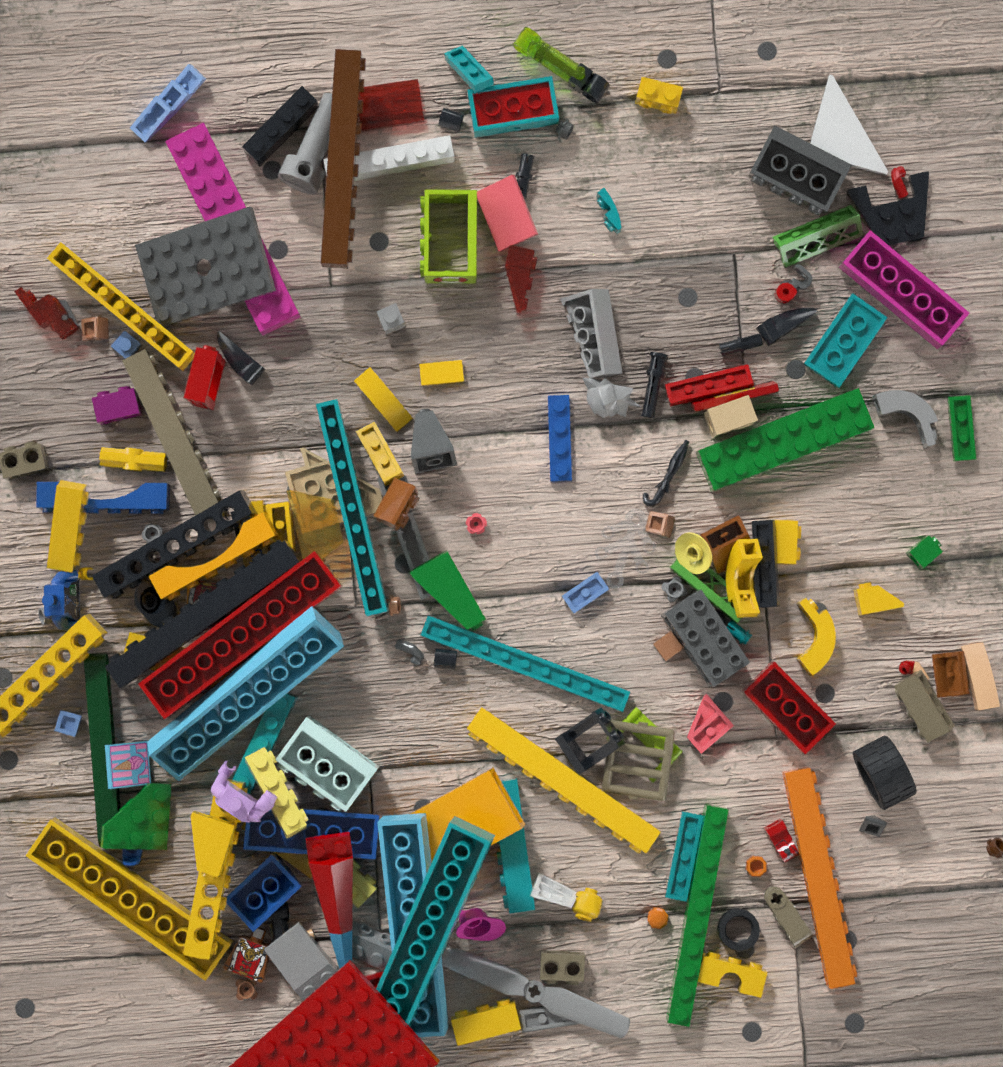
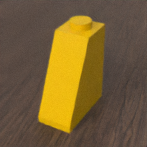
[191,811,237,879]

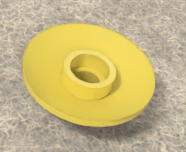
[675,532,712,574]

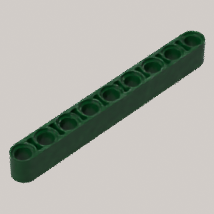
[84,652,121,847]

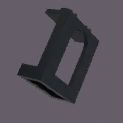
[555,707,626,775]

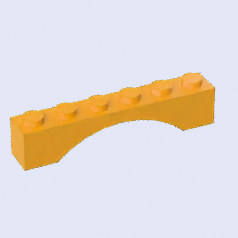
[149,512,279,601]

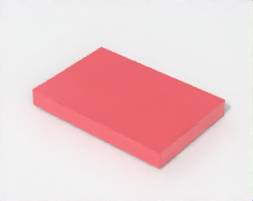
[477,175,538,252]

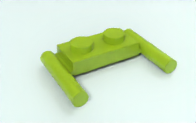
[606,707,683,783]

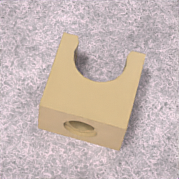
[704,395,758,439]

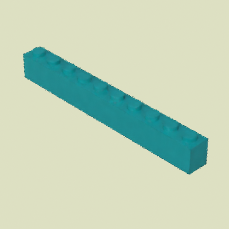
[316,399,389,617]

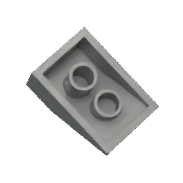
[264,922,339,1001]

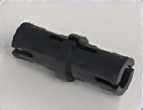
[515,153,535,199]

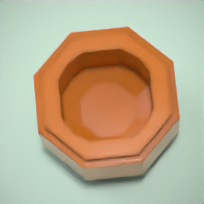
[745,855,767,877]
[647,907,669,929]

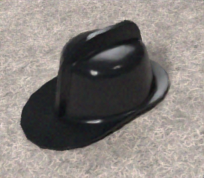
[134,580,178,628]

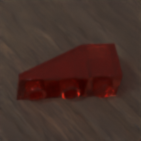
[505,245,538,316]

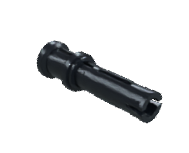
[641,352,669,418]

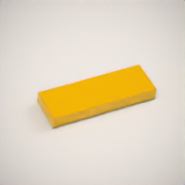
[356,422,404,486]

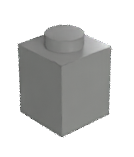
[376,303,406,335]

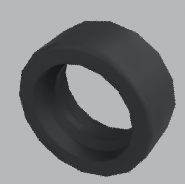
[717,908,760,951]

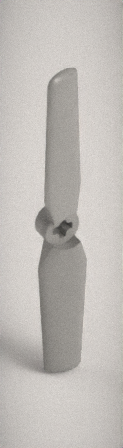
[442,945,630,1038]

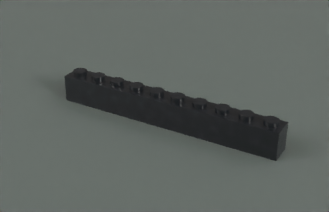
[105,539,301,688]

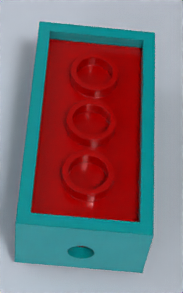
[467,76,559,138]

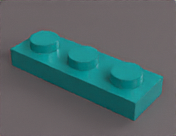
[444,45,494,92]

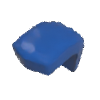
[122,849,142,866]

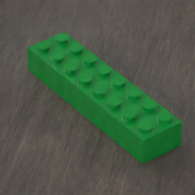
[696,388,875,493]

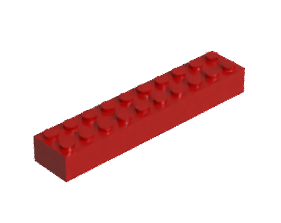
[138,551,343,719]

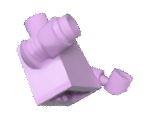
[211,761,278,823]

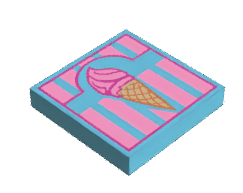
[105,741,151,789]

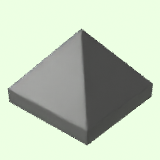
[859,815,887,837]

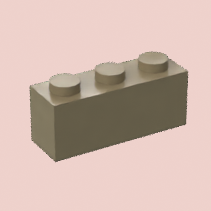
[894,670,955,743]

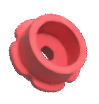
[466,513,487,534]

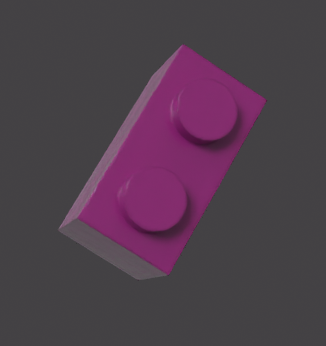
[92,386,143,425]

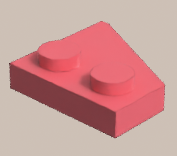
[687,694,734,754]

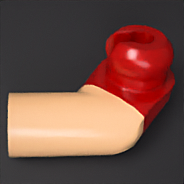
[899,660,930,680]

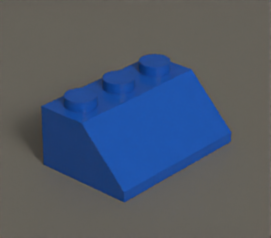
[226,852,302,932]

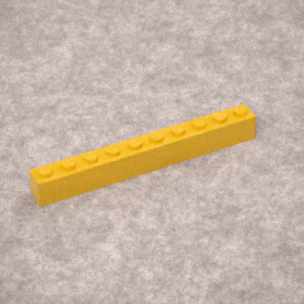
[467,707,661,854]

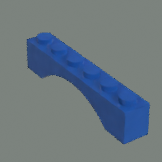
[36,482,170,514]

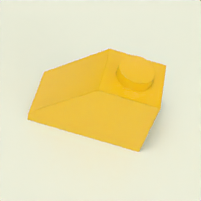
[853,582,904,615]

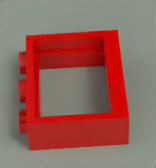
[183,345,226,411]

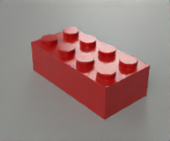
[741,661,836,755]

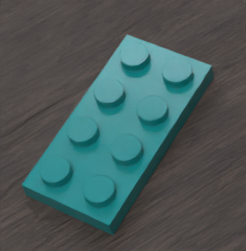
[803,293,888,388]

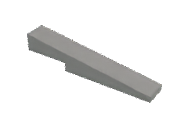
[377,476,431,600]

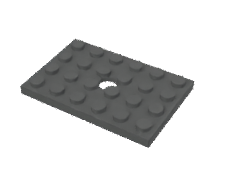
[135,207,276,327]

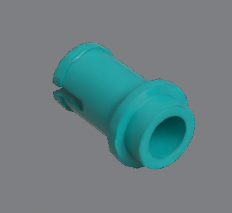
[726,619,752,645]

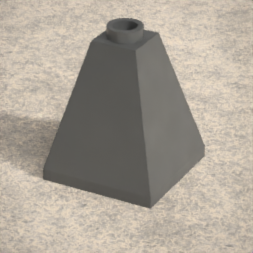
[411,408,457,474]

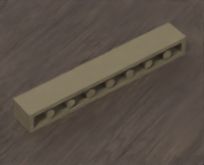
[122,349,222,516]

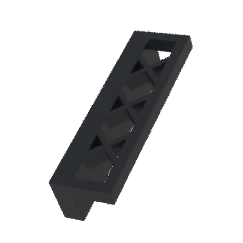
[752,520,780,608]

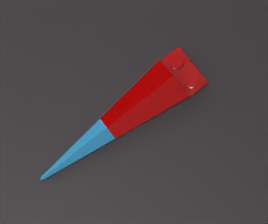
[306,832,353,969]

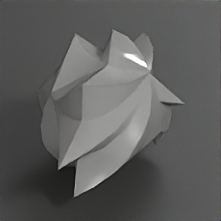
[582,377,641,418]

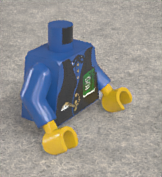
[42,567,93,631]

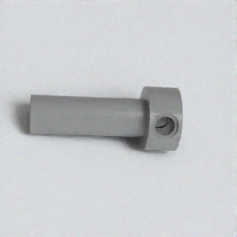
[278,93,332,195]

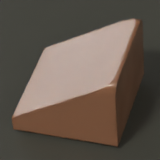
[81,316,109,341]
[645,511,675,538]
[653,631,684,661]

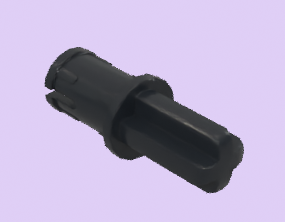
[719,334,763,357]

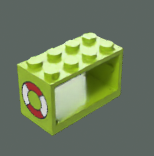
[420,190,477,284]

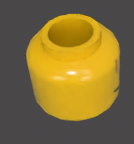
[572,888,603,922]

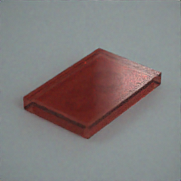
[359,79,424,132]

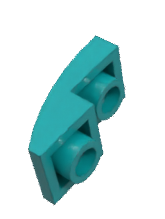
[596,187,622,235]

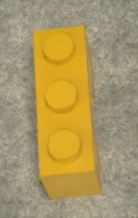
[698,951,767,998]

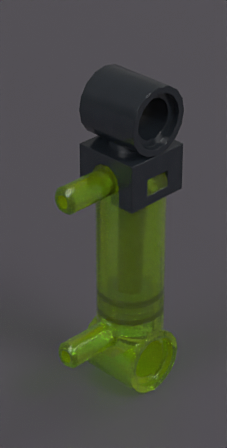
[512,27,610,104]

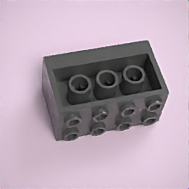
[748,125,852,215]
[661,589,750,687]

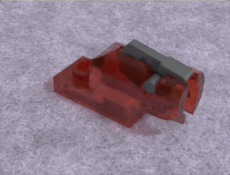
[14,287,79,340]

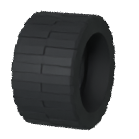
[853,735,917,810]

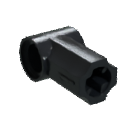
[266,901,289,943]

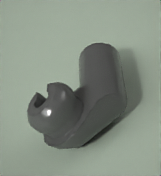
[395,639,424,665]

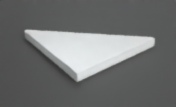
[810,75,888,176]

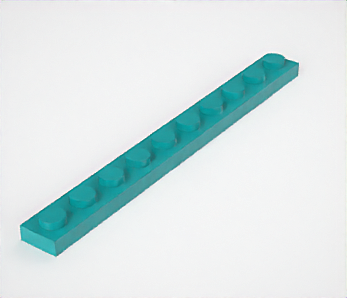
[420,616,630,712]

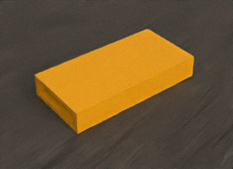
[378,767,526,863]

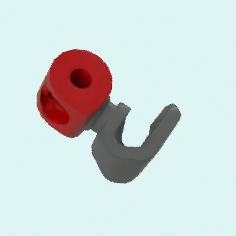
[774,264,812,304]

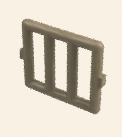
[602,720,675,801]

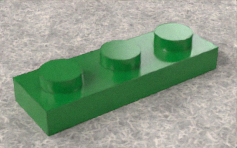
[947,395,976,462]

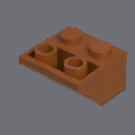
[373,478,420,531]
[700,515,750,574]

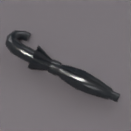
[642,440,690,507]

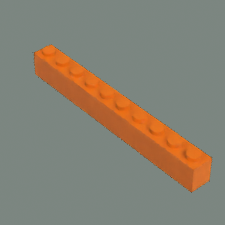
[782,767,857,989]

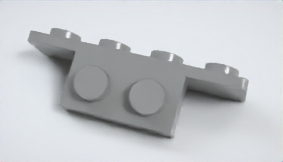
[352,921,392,970]

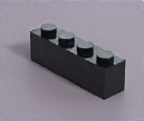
[242,86,319,167]

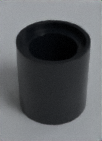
[438,108,464,132]
[434,648,457,670]

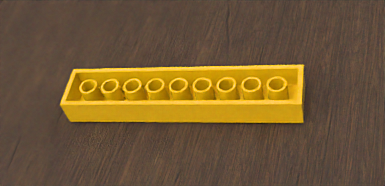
[25,817,234,981]

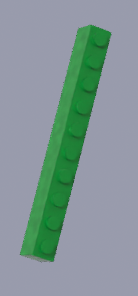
[666,804,729,1027]

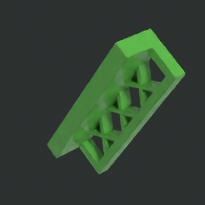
[773,205,864,268]
[669,559,741,623]

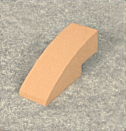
[961,642,1000,710]

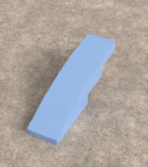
[130,64,206,143]

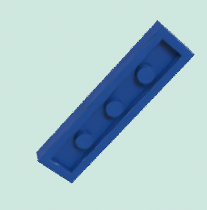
[548,395,572,482]

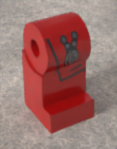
[763,819,800,863]

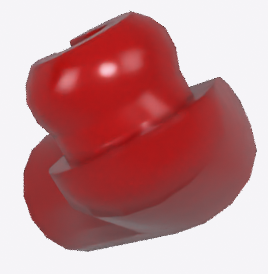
[891,166,908,199]

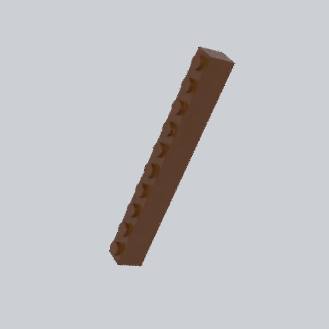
[321,49,366,269]

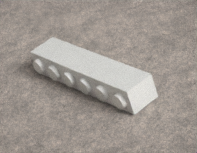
[323,135,455,181]

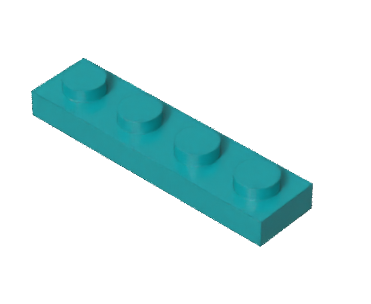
[665,811,704,902]

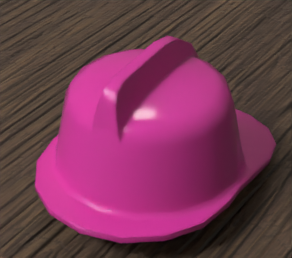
[456,908,506,941]

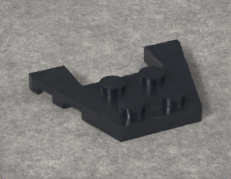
[846,171,929,246]

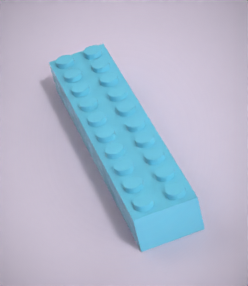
[147,606,344,781]
[377,813,449,1037]

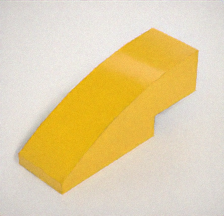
[354,367,413,432]

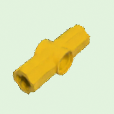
[99,447,167,472]

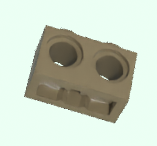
[0,441,50,480]
[540,950,585,985]

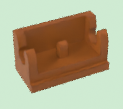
[932,651,970,698]

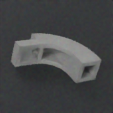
[872,390,938,449]

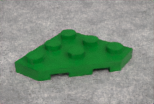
[101,783,172,850]

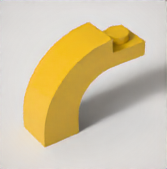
[726,539,763,618]
[796,598,836,676]

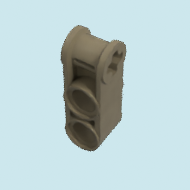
[764,886,814,948]

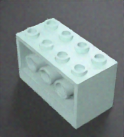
[276,716,380,812]

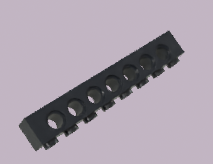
[92,490,257,600]

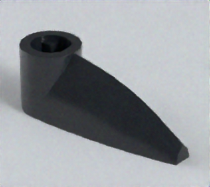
[756,308,818,346]
[216,331,266,386]

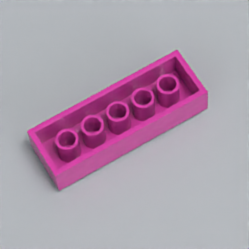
[838,230,970,349]

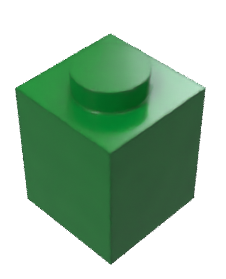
[906,535,943,569]

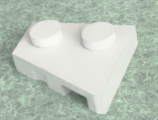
[530,873,576,908]

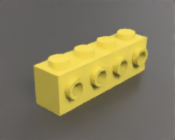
[245,747,308,839]

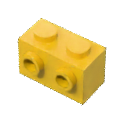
[635,77,683,114]

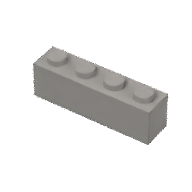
[561,289,622,378]

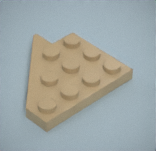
[285,448,382,534]

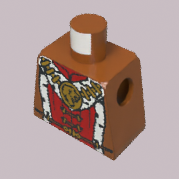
[223,927,270,983]

